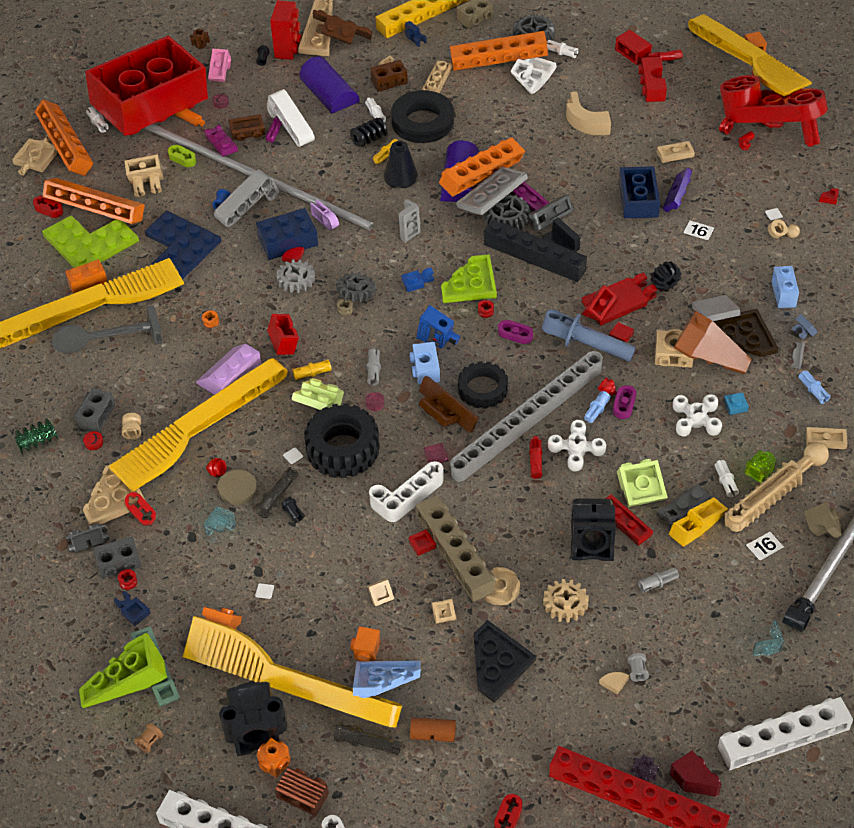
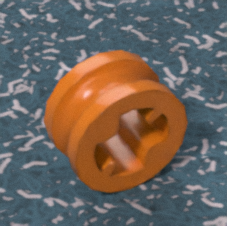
[202,310,219,328]

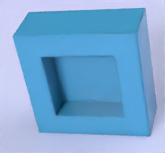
[723,392,749,415]

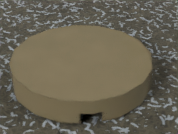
[218,469,257,505]

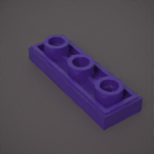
[663,168,692,212]

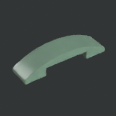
[130,626,180,707]

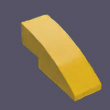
[668,497,729,547]

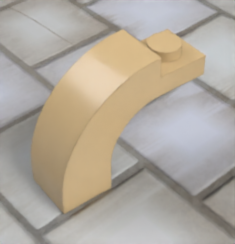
[566,92,611,135]

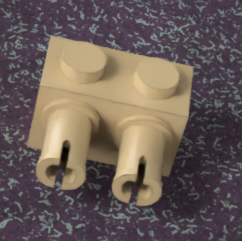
[124,154,164,197]

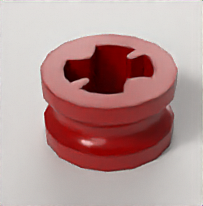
[719,118,734,135]
[478,300,494,318]
[118,569,138,590]

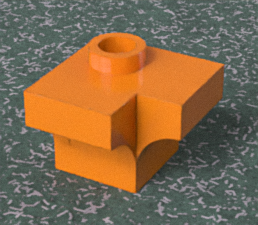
[202,607,243,629]

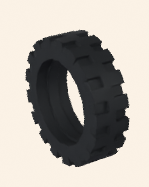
[458,361,508,409]

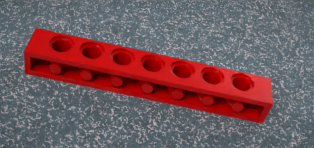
[549,746,730,828]

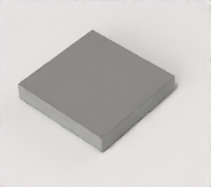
[692,295,740,321]

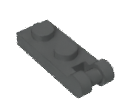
[528,195,574,231]
[657,484,711,528]

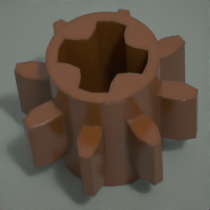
[190,29,210,49]

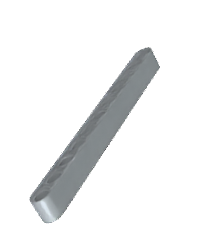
[450,351,603,482]

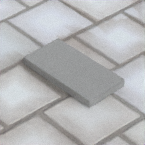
[456,167,528,215]

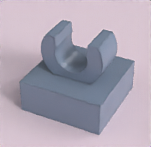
[792,314,818,339]

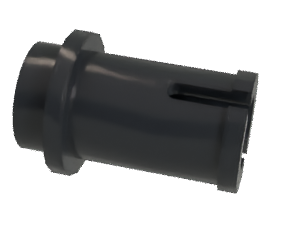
[256,45,270,66]
[282,497,305,523]

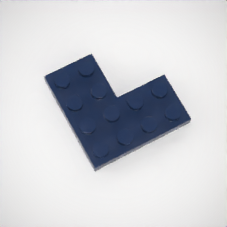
[145,210,221,280]

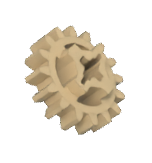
[543,579,589,623]

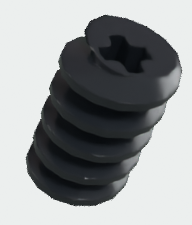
[350,117,388,147]

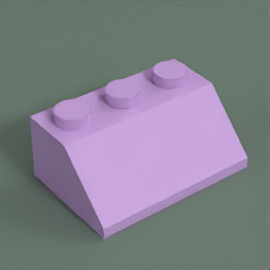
[196,344,261,395]

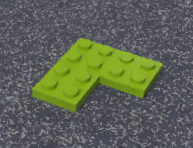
[42,215,139,268]

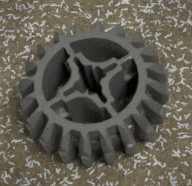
[513,14,555,44]
[483,193,530,230]

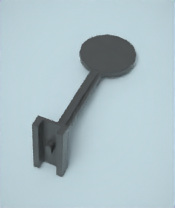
[51,305,162,353]

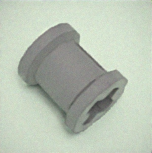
[627,653,649,682]

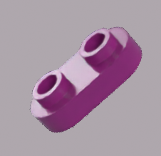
[498,320,533,344]
[613,385,637,419]

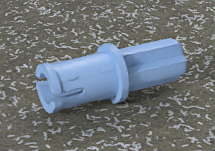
[798,371,831,404]
[584,391,611,423]

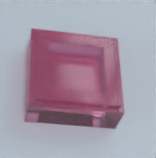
[424,443,449,463]

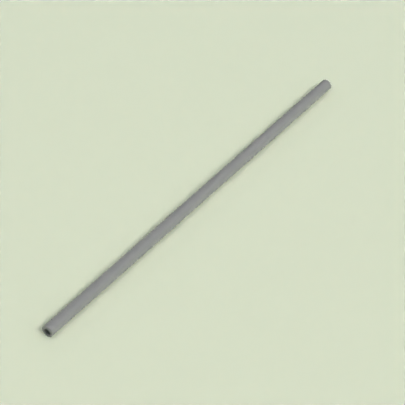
[143,124,373,230]

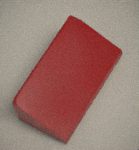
[581,285,617,322]

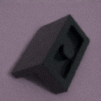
[542,218,581,252]

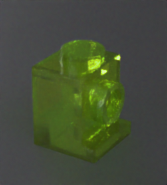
[745,450,776,483]

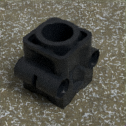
[571,498,616,561]
[219,682,287,756]

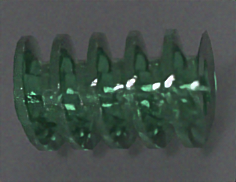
[14,418,58,454]

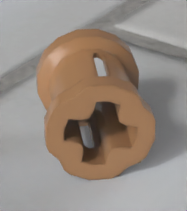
[134,723,163,753]

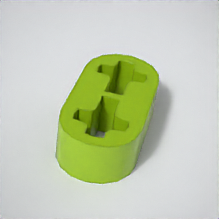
[168,145,196,167]

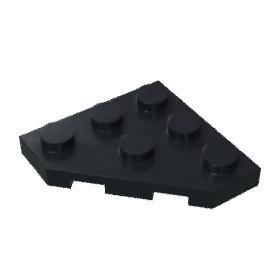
[474,620,536,703]

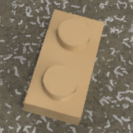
[657,141,695,163]
[806,427,847,449]

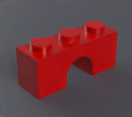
[638,57,667,102]

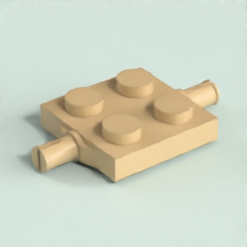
[12,134,58,176]

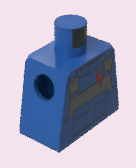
[416,305,461,348]

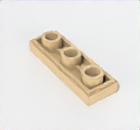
[422,61,452,93]

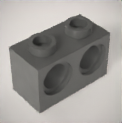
[74,388,115,432]
[93,536,141,578]

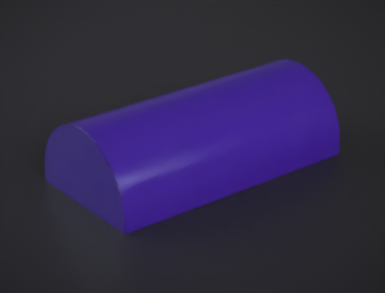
[300,56,360,114]
[440,140,479,202]

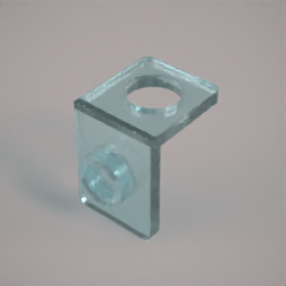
[752,620,784,656]

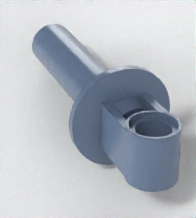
[542,309,636,362]

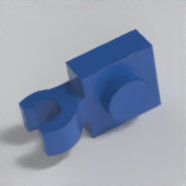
[401,268,434,292]

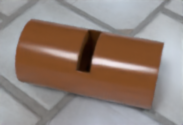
[410,717,456,742]

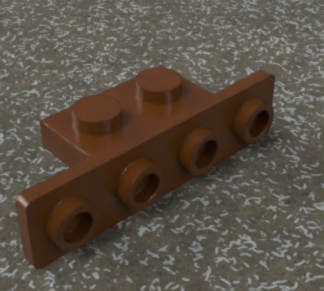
[313,10,372,45]
[419,376,478,433]

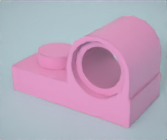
[208,49,231,82]

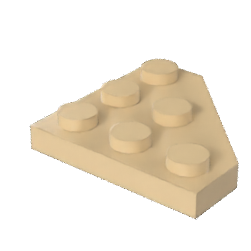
[83,464,146,526]

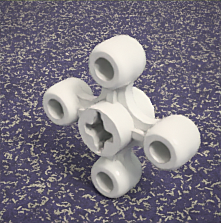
[673,394,722,436]
[548,420,606,472]

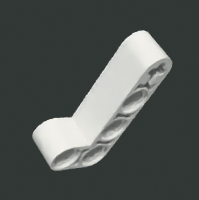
[267,89,315,147]
[369,461,444,522]

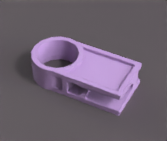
[310,199,339,230]

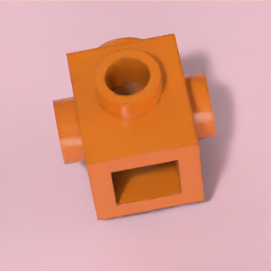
[257,738,290,778]

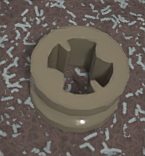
[337,298,354,316]

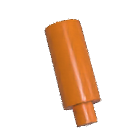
[175,108,205,127]

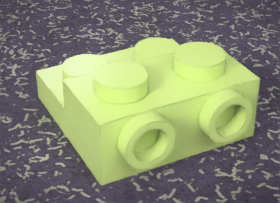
[292,378,344,410]
[617,459,668,507]

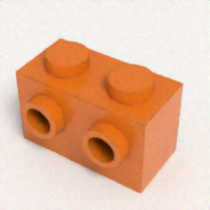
[65,259,108,294]

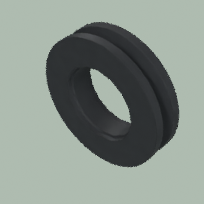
[391,90,454,143]

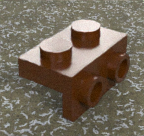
[229,114,265,141]

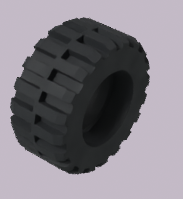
[304,403,380,478]

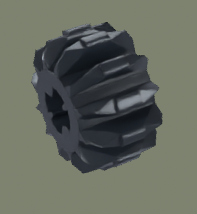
[650,261,682,292]

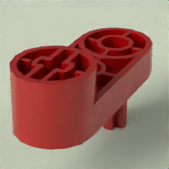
[719,75,828,147]

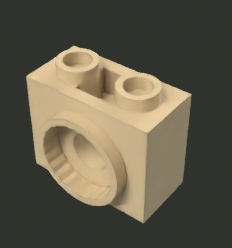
[655,329,693,368]

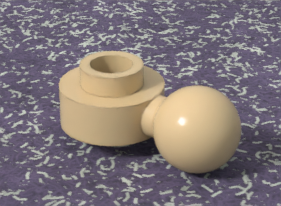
[768,219,800,238]

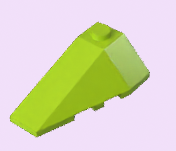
[79,633,167,708]

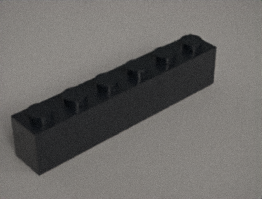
[484,220,587,282]

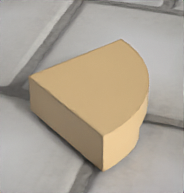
[599,672,629,695]

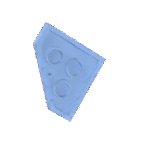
[353,661,421,698]

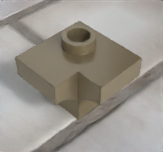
[804,502,843,539]

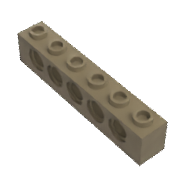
[416,495,496,602]

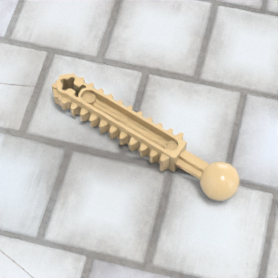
[725,442,829,532]

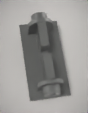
[65,524,109,553]

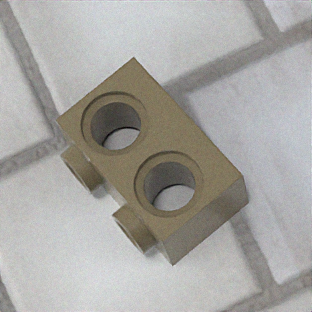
[457,0,493,29]

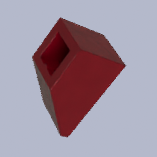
[669,750,722,797]

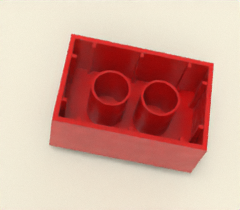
[85,35,208,136]

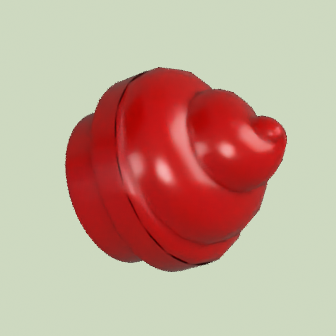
[597,377,617,396]
[206,458,227,477]

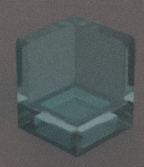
[204,506,236,536]

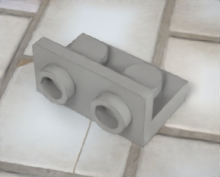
[398,199,421,243]

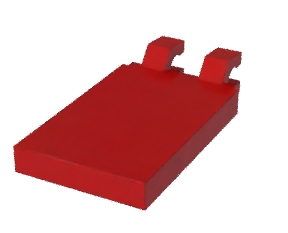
[582,272,657,326]

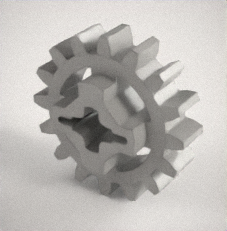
[276,259,315,293]

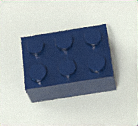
[619,166,660,219]
[256,208,318,260]

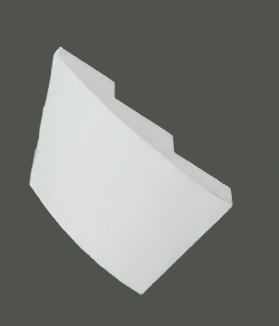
[511,57,557,94]

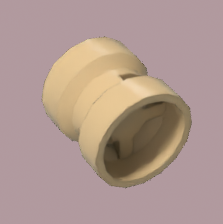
[122,413,141,439]

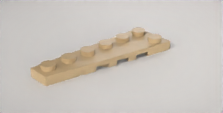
[298,0,333,56]

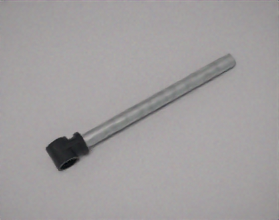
[782,517,854,632]

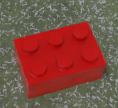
[270,0,302,60]

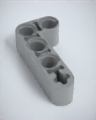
[214,170,279,227]

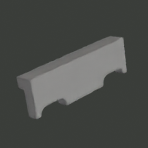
[791,342,805,369]

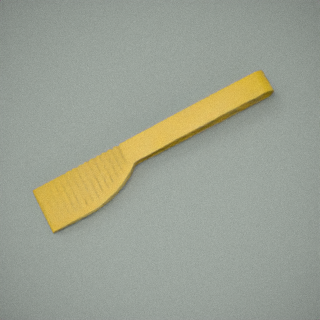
[688,14,812,96]
[0,258,184,348]
[109,358,288,492]
[182,616,402,728]

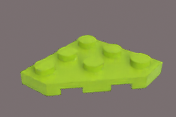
[441,254,497,303]

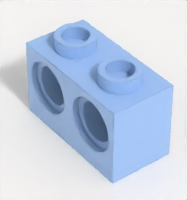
[771,266,799,308]

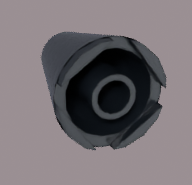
[384,141,418,188]

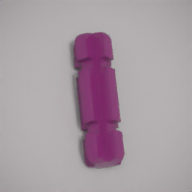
[266,116,282,143]

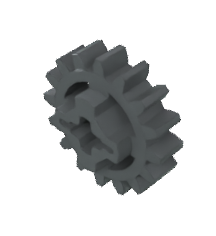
[336,272,375,302]

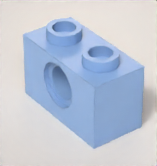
[410,342,440,385]

